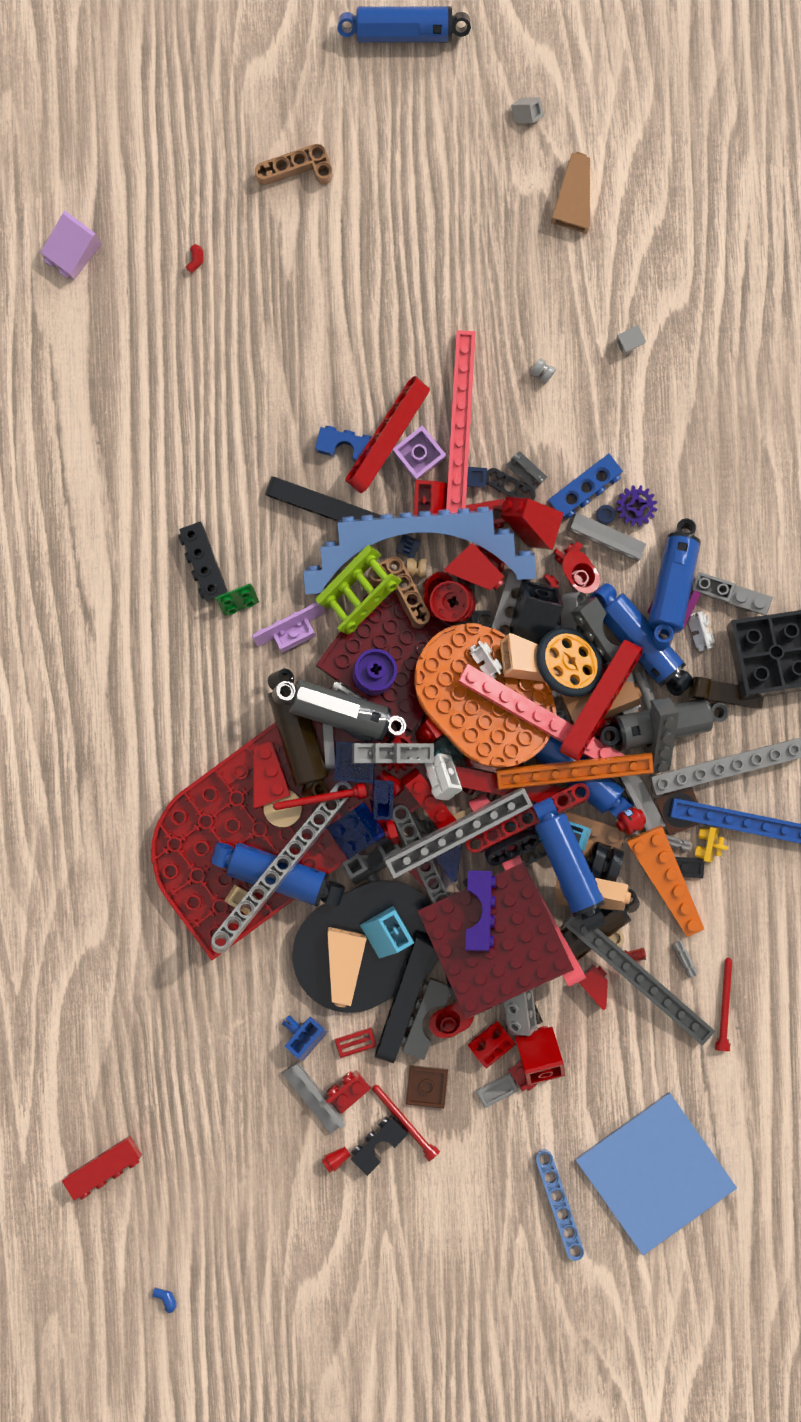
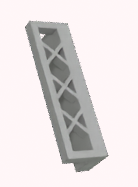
[568,513,646,562]
[618,775,666,831]
[283,1061,346,1134]

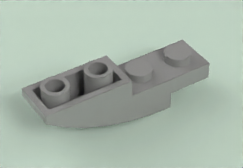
[693,572,773,615]

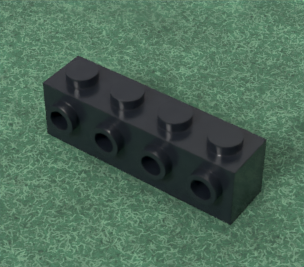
[178,521,228,602]

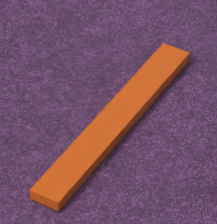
[496,753,654,790]

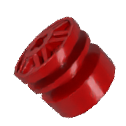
[429,581,476,623]

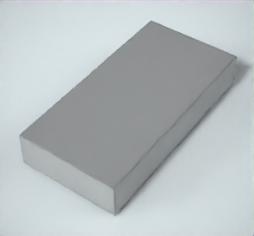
[476,1072,519,1108]

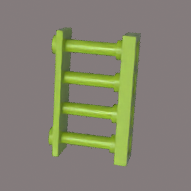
[315,545,402,635]

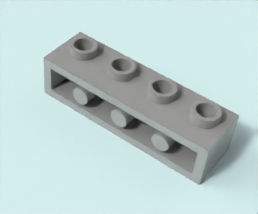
[503,989,537,1036]

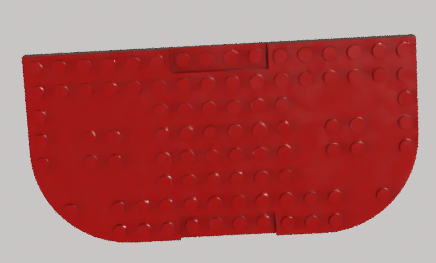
[151,687,443,961]

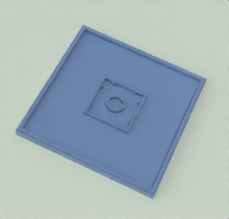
[575,1092,737,1255]

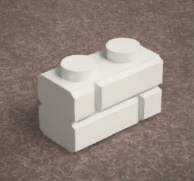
[425,753,462,801]

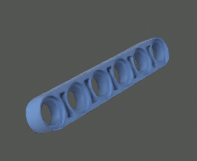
[535,1149,584,1261]

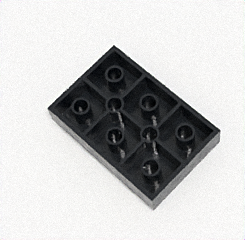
[726,610,801,700]

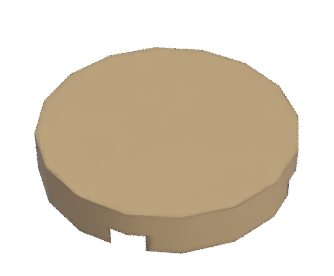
[263,790,302,827]

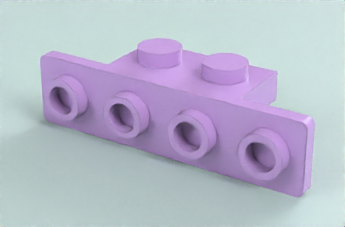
[252,602,326,653]

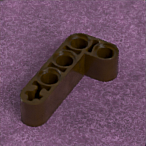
[688,677,764,709]

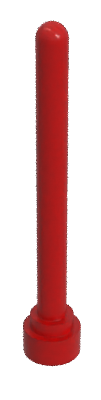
[273,783,367,810]
[715,958,732,1051]
[372,1085,440,1162]

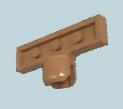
[564,811,626,858]

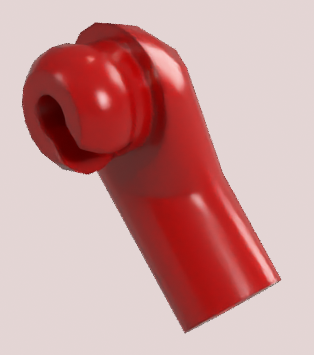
[185,244,204,274]

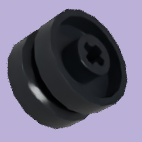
[588,842,624,882]

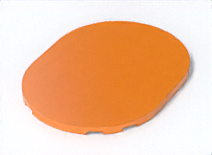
[414,623,556,768]

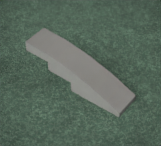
[352,743,434,763]

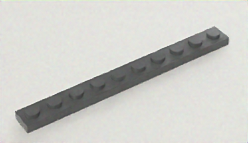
[563,914,715,1046]

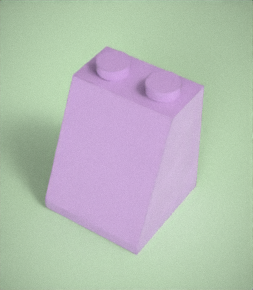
[40,211,101,280]

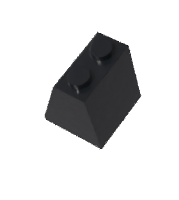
[510,580,564,645]

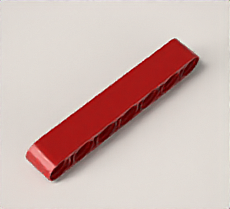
[345,376,430,493]
[560,640,643,761]
[455,766,569,807]
[466,783,590,854]

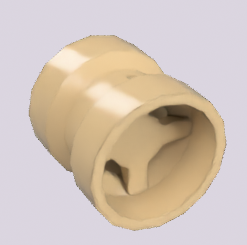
[407,558,427,578]

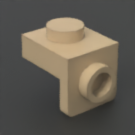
[225,884,259,915]

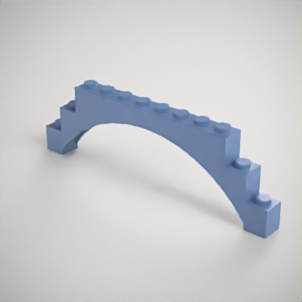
[303,507,536,594]

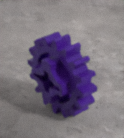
[616,485,657,527]

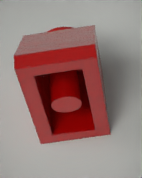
[579,965,608,1011]

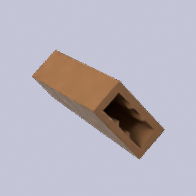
[551,152,590,234]
[561,681,642,725]

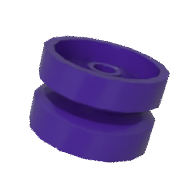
[352,649,397,696]

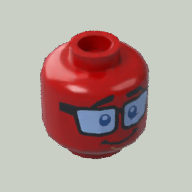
[616,807,646,835]

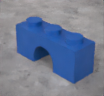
[315,426,372,462]

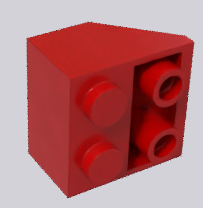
[414,480,448,515]

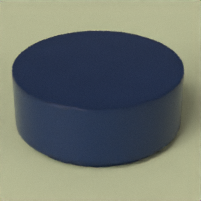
[596,505,616,525]

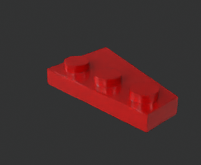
[253,741,291,809]

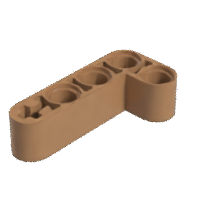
[255,144,333,185]
[367,557,430,629]

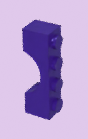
[465,870,496,952]

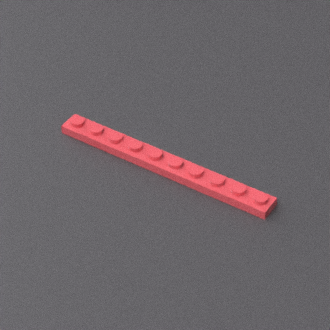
[446,330,476,512]
[457,664,625,759]

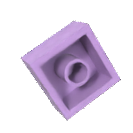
[392,425,446,481]

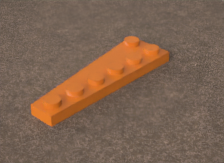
[626,825,704,937]

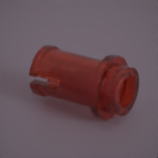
[624,948,646,961]

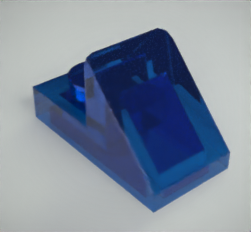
[370,780,394,820]

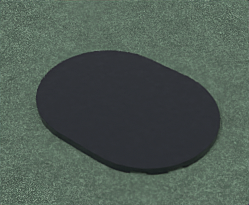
[292,880,438,1013]

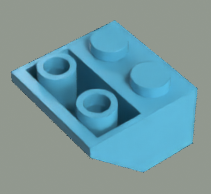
[360,905,414,958]

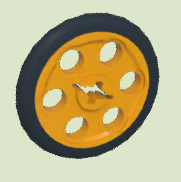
[536,628,603,697]

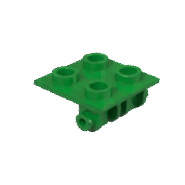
[215,583,260,616]

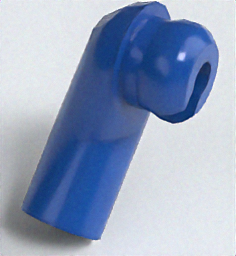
[152,1287,177,1313]

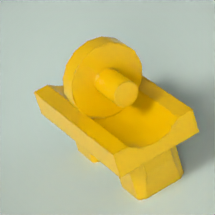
[695,827,729,863]

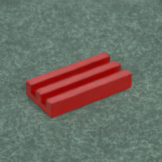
[334,1027,377,1058]

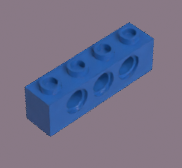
[547,453,623,519]

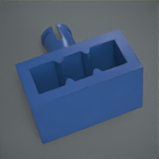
[282,1015,329,1061]

